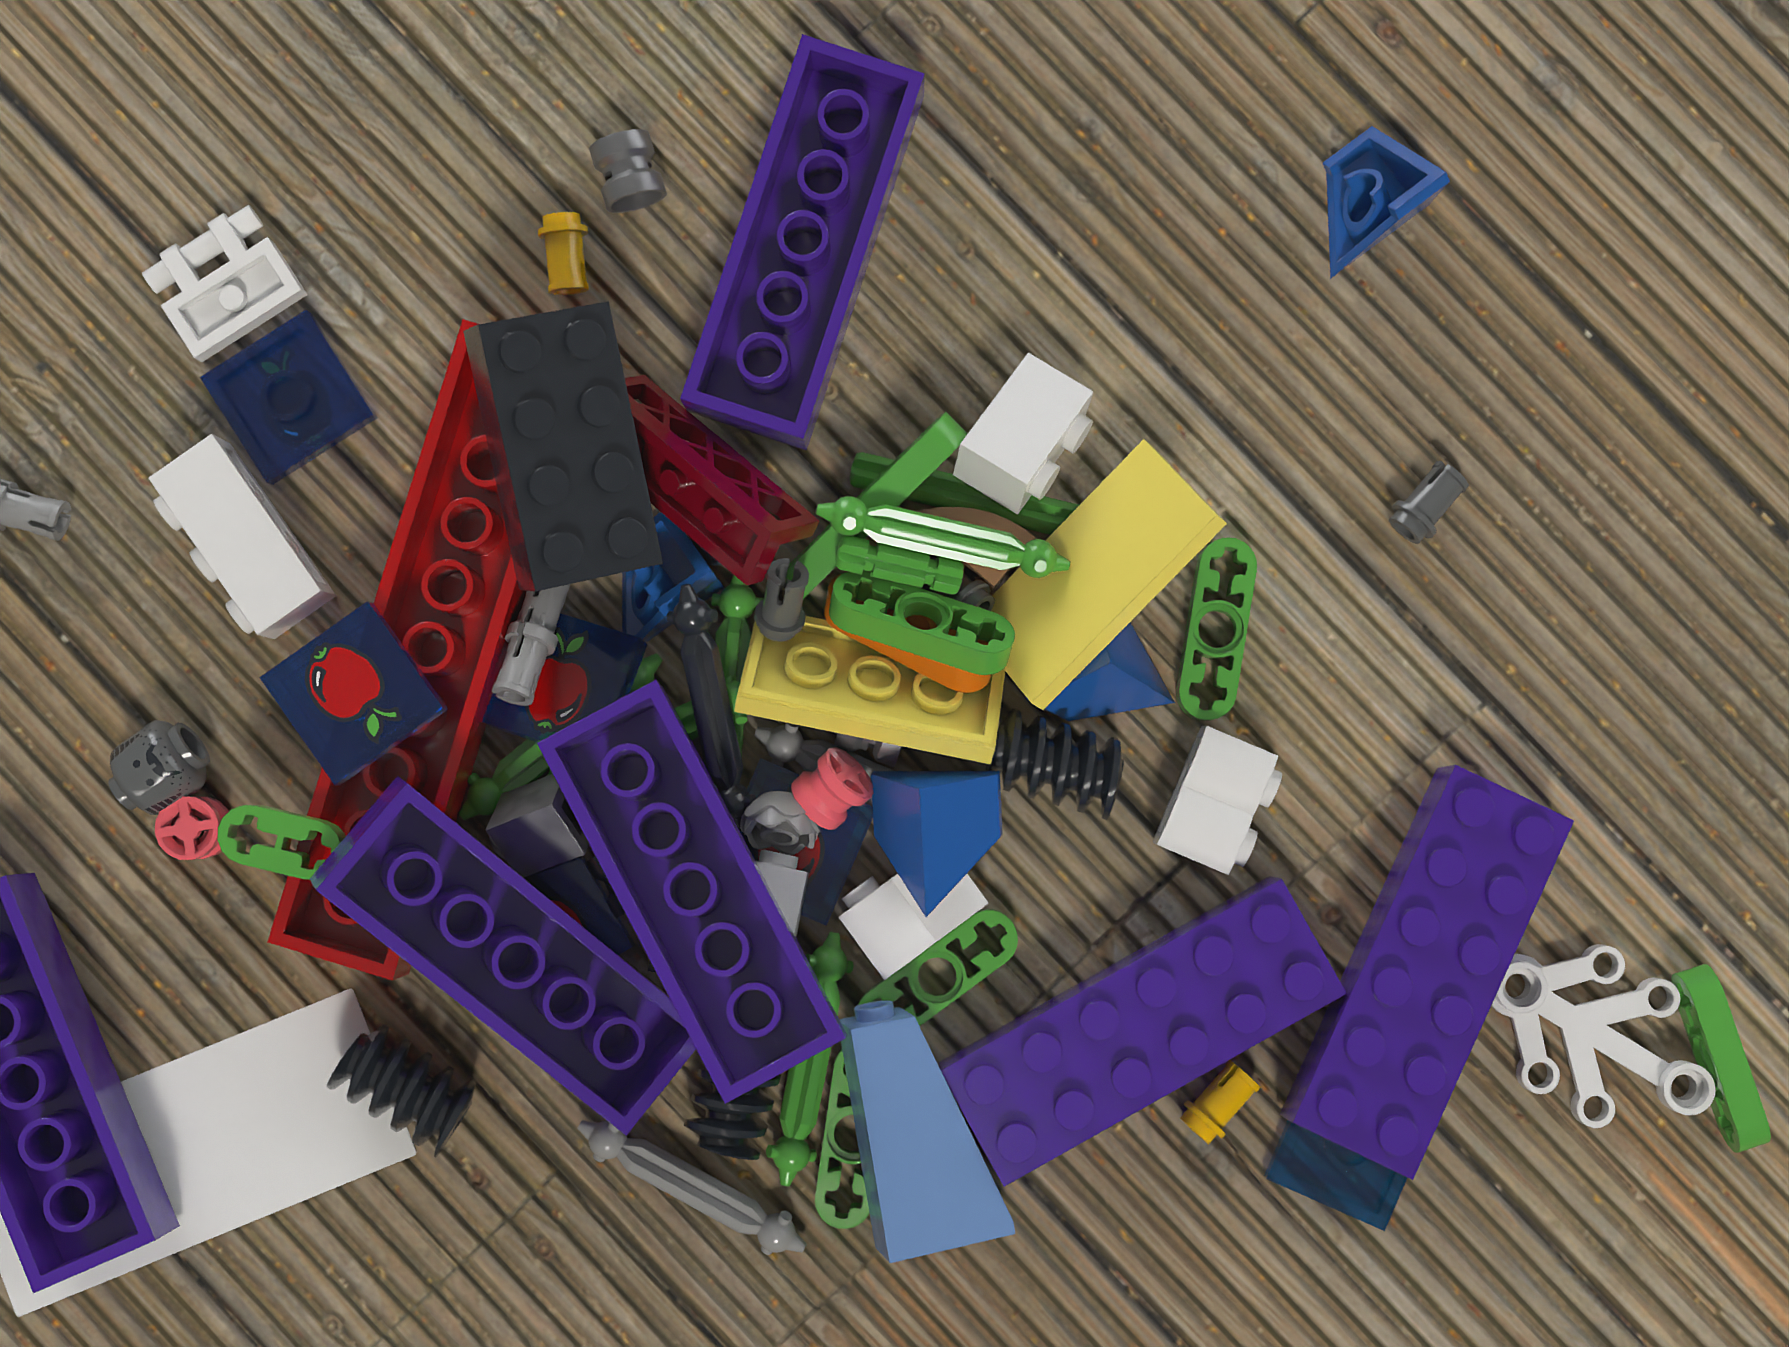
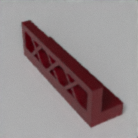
[625,375,820,586]

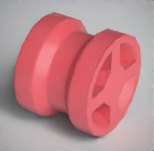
[791,747,874,830]
[155,796,229,860]

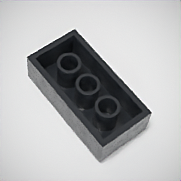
[463,301,663,592]

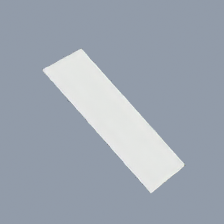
[0,989,417,1317]

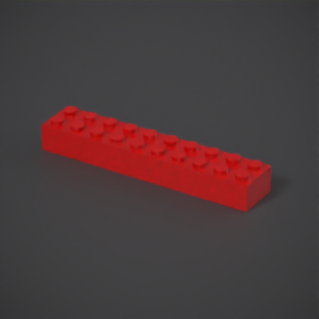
[267,319,526,980]

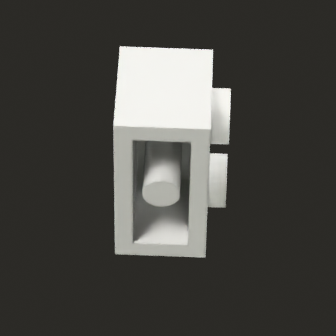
[953,353,1093,515]

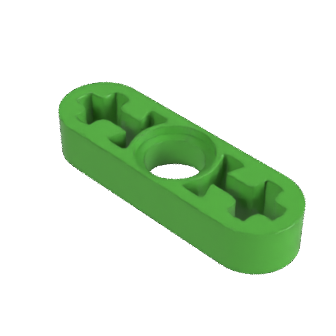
[1176,537,1257,721]
[829,571,1015,675]
[858,909,1018,1026]
[1671,964,1771,1153]
[815,1048,869,1229]

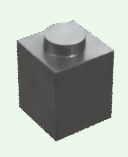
[486,774,589,878]

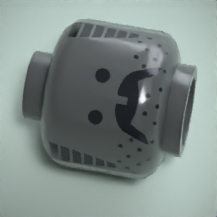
[108,720,210,815]

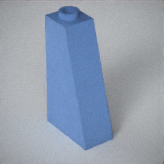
[839,1000,1015,1263]

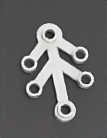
[1491,944,1715,1128]

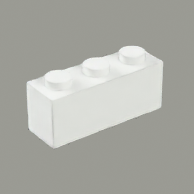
[148,434,336,639]

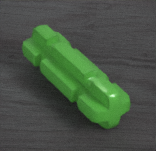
[835,536,964,594]

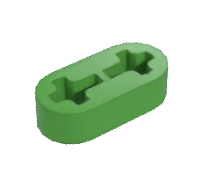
[217,805,346,880]

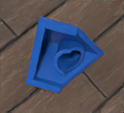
[1323,126,1450,279]
[622,512,724,656]
[1026,622,1175,721]
[871,771,1003,917]

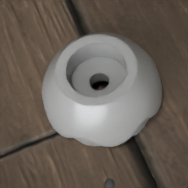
[740,791,821,855]

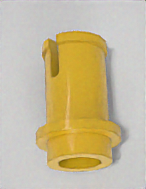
[538,212,589,295]
[1180,1060,1261,1145]

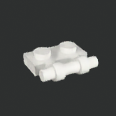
[142,205,308,362]

